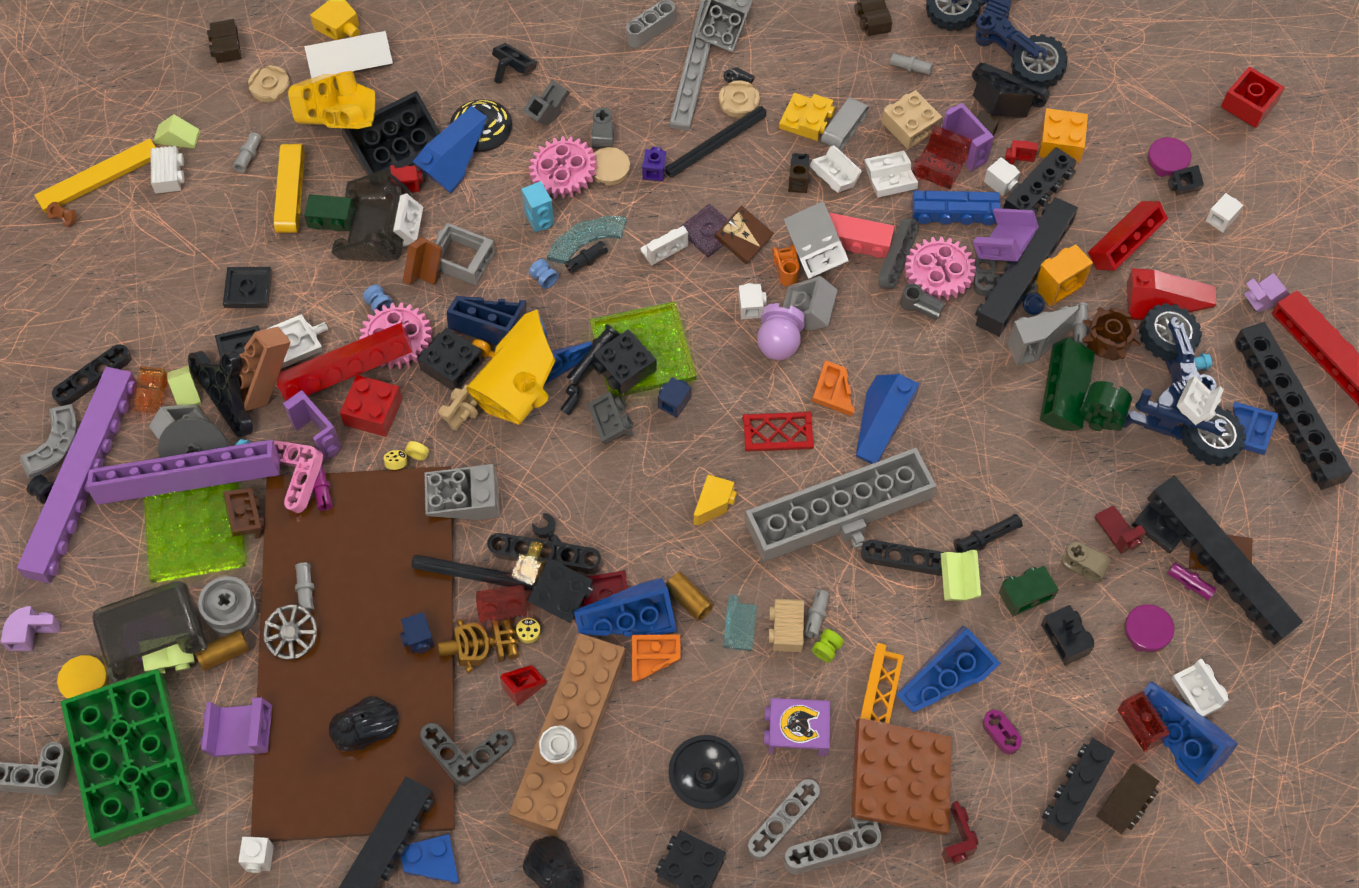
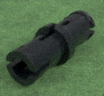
[565,241,608,274]

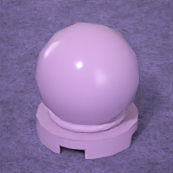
[757,303,805,361]

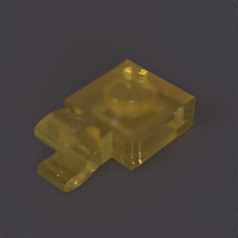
[511,541,544,585]

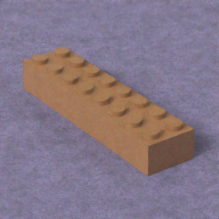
[509,633,626,838]

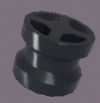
[27,474,54,504]

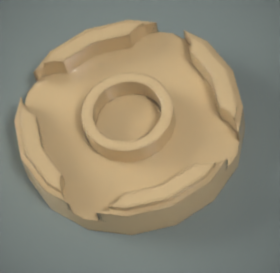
[248,65,290,102]
[719,81,760,118]
[592,147,630,186]

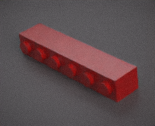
[1271,290,1359,406]
[277,322,412,402]

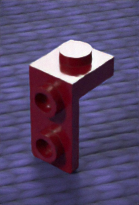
[1095,506,1146,554]
[942,801,978,865]

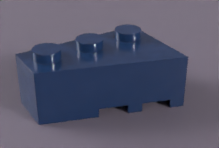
[447,296,526,345]

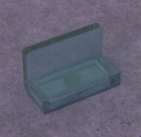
[723,595,757,651]

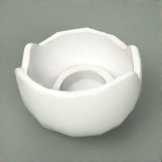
[539,725,577,764]

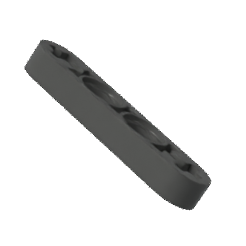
[879,218,918,289]

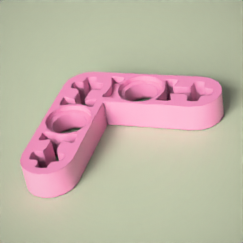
[274,441,323,513]

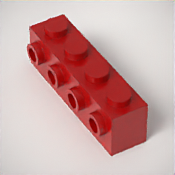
[1087,201,1168,271]

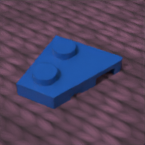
[1233,402,1278,455]
[401,834,460,884]

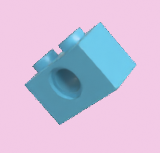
[521,181,554,233]

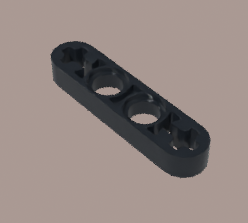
[972,63,1050,107]
[52,344,131,406]
[861,540,944,576]

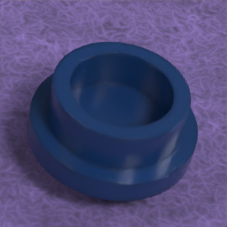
[1023,293,1045,315]

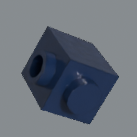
[658,377,691,418]
[400,612,435,654]

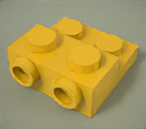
[779,93,835,141]

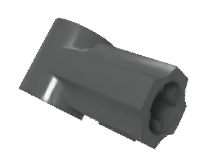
[900,283,946,320]

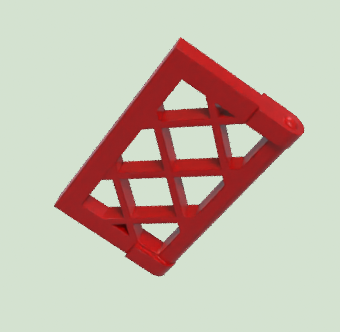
[742,411,814,452]

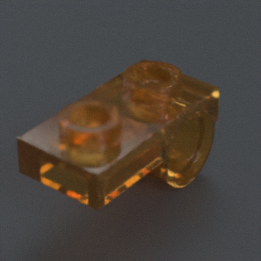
[134,366,167,414]

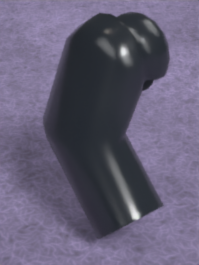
[723,68,755,84]
[560,384,582,416]

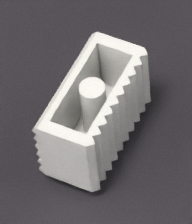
[151,145,184,194]

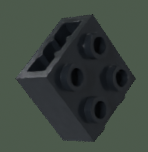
[418,328,483,391]
[592,329,657,395]
[526,558,593,623]
[655,830,726,888]

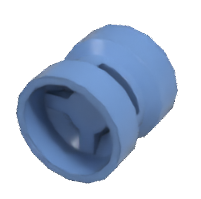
[529,259,559,289]
[362,284,393,313]

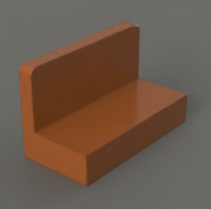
[403,237,443,285]

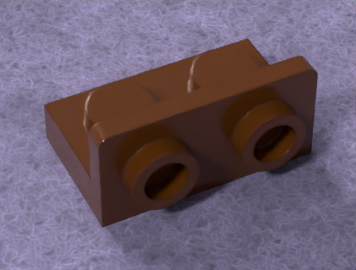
[223,487,264,539]

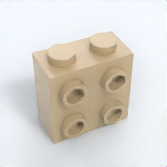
[882,90,943,150]

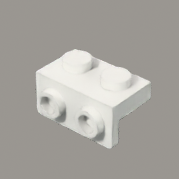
[810,145,861,193]
[1177,376,1224,425]
[1171,659,1229,717]

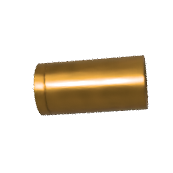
[666,572,714,621]
[194,629,250,672]

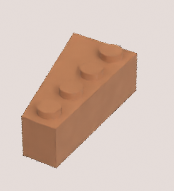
[239,326,291,411]

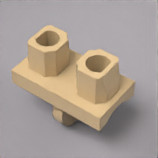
[438,385,478,431]

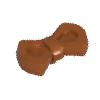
[47,202,77,227]

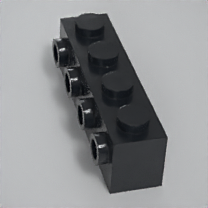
[1003,147,1077,216]
[1041,738,1115,842]

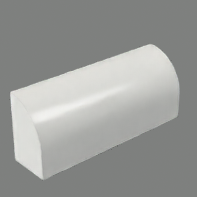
[304,31,393,78]

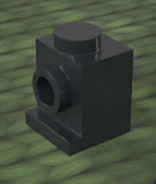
[1168,165,1204,196]

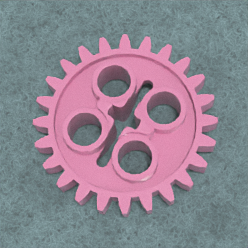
[529,136,598,199]
[904,237,976,300]
[359,302,433,369]

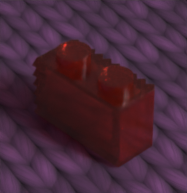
[476,585,527,623]
[1117,691,1170,752]

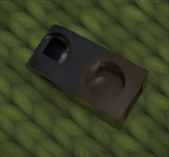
[788,153,809,193]

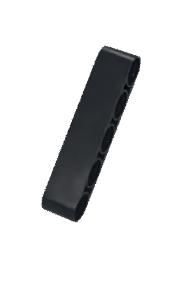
[487,533,603,573]

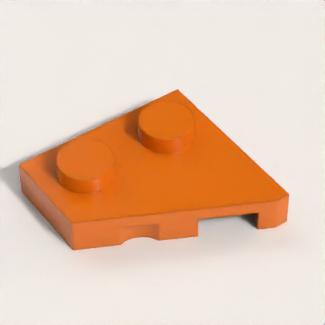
[811,360,855,416]
[632,635,681,683]

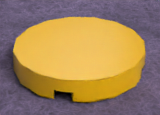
[57,655,108,699]

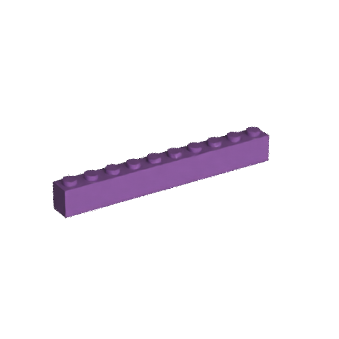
[17,367,137,584]

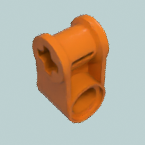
[772,244,799,287]

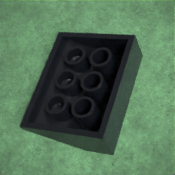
[341,91,440,184]

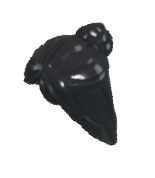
[329,696,399,751]
[523,836,584,888]

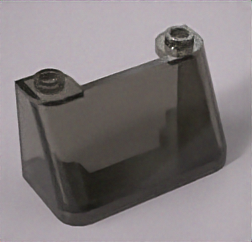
[331,169,412,262]
[92,581,208,683]

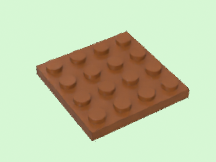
[851,718,951,835]

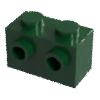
[304,194,355,232]
[999,566,1059,617]

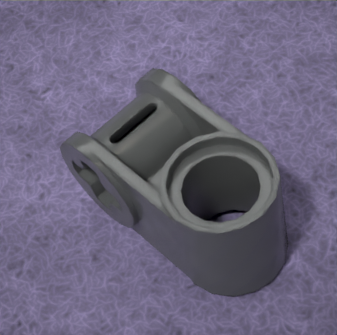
[592,107,613,148]

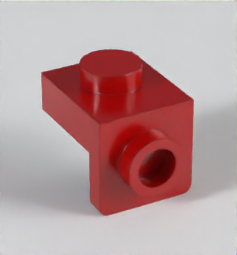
[1005,140,1038,165]

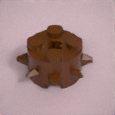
[1082,307,1140,361]

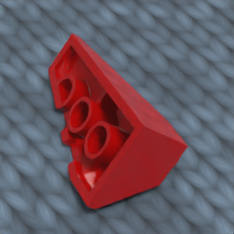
[1127,268,1216,320]

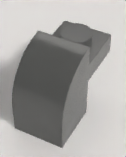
[522,80,570,125]

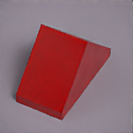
[500,665,547,706]

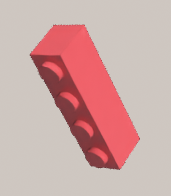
[829,212,894,258]

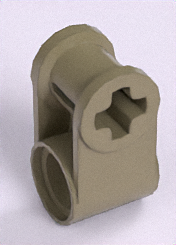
[1061,542,1111,583]

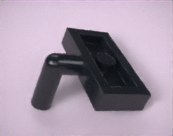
[492,43,537,83]

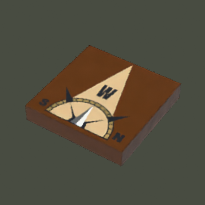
[714,205,774,264]

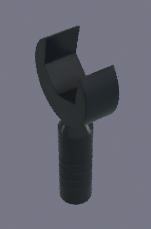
[532,513,571,561]

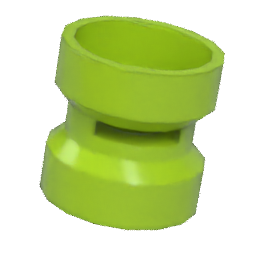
[811,629,844,663]

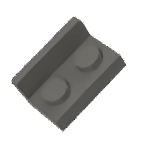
[588,391,634,444]

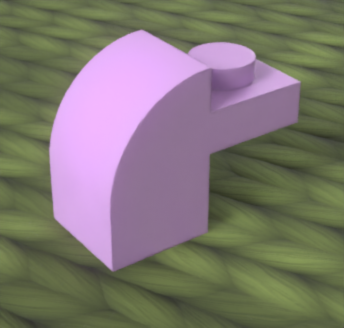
[1244,273,1290,312]
[1,606,61,651]

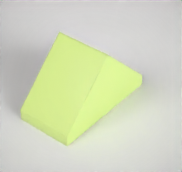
[153,114,200,148]
[167,365,202,405]

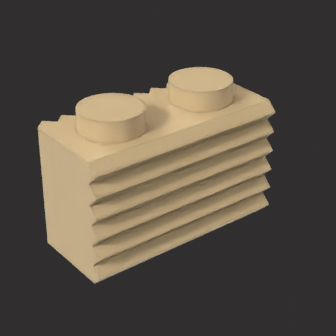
[769,599,804,653]

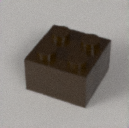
[1096,763,1160,835]

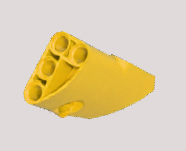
[288,71,375,129]
[466,310,555,425]

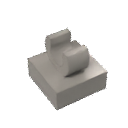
[839,518,867,549]

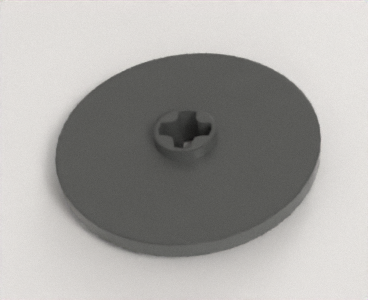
[158,417,229,458]

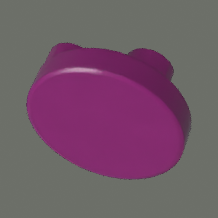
[1148,137,1191,177]
[1124,604,1174,652]

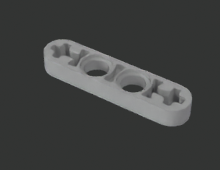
[748,779,820,860]

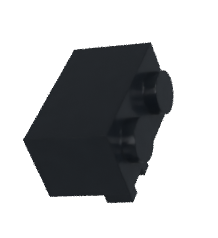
[1041,605,1094,665]

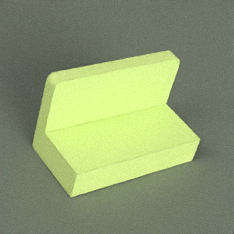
[941,550,981,602]

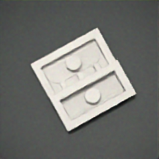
[864,151,918,198]

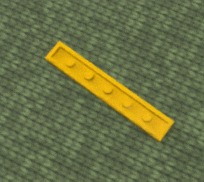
[34,138,156,214]

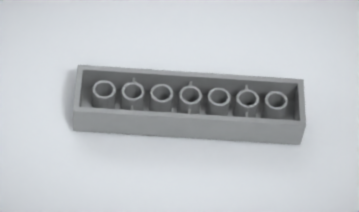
[745,448,936,562]

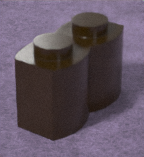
[854,0,892,36]
[207,19,242,63]

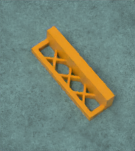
[860,643,904,724]

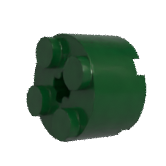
[1079,381,1132,431]

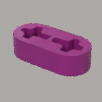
[982,710,1022,754]

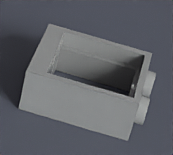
[435,223,495,286]

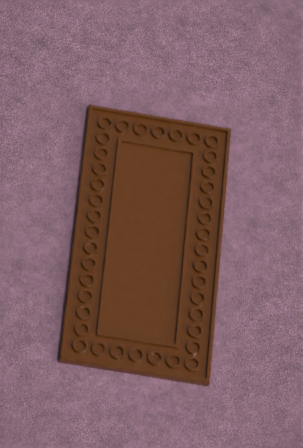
[251,466,455,842]

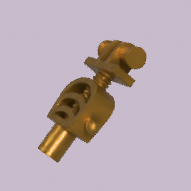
[437,619,520,673]

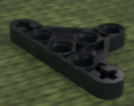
[188,351,253,437]

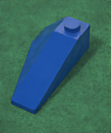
[413,106,488,194]
[544,341,593,385]
[856,374,919,464]
[573,578,677,637]
[896,625,1001,712]
[1137,682,1238,785]

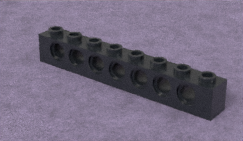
[1235,322,1353,490]

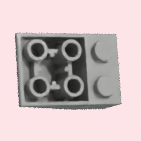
[695,0,752,52]
[784,201,849,279]
[1007,306,1079,366]
[424,464,500,520]

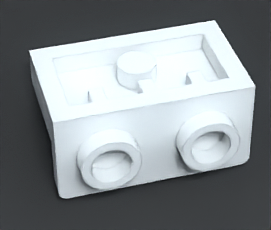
[393,193,423,247]
[641,226,688,266]

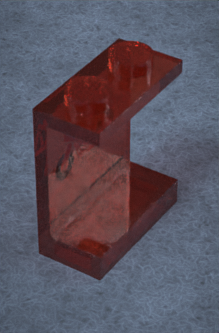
[912,125,972,190]

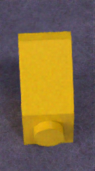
[694,475,737,526]

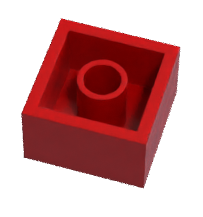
[1221,66,1285,128]
[340,375,402,437]

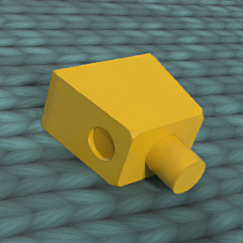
[310,0,360,40]

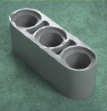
[626,0,675,48]
[821,97,869,151]

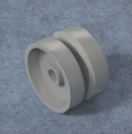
[198,576,258,637]

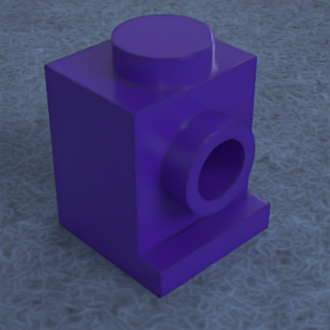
[642,147,666,182]

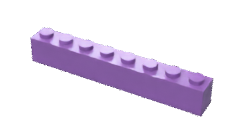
[87,440,280,505]

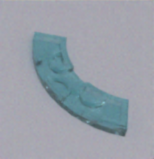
[547,216,627,264]

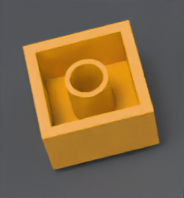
[1038,108,1088,163]
[1036,244,1093,307]

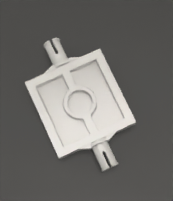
[267,314,328,369]

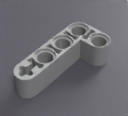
[0,742,71,795]
[784,807,881,874]

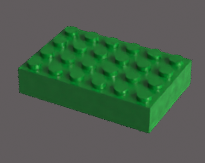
[60,669,199,847]

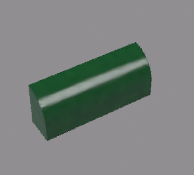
[1040,337,1095,431]

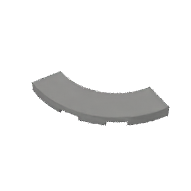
[20,404,76,478]

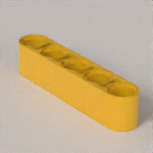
[274,144,305,233]

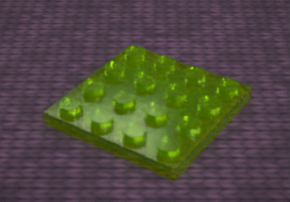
[589,301,696,396]
[143,482,246,583]

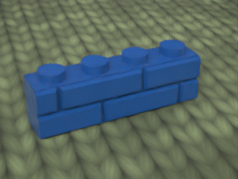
[911,191,1001,225]

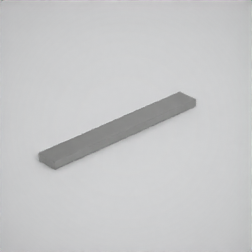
[669,0,711,131]

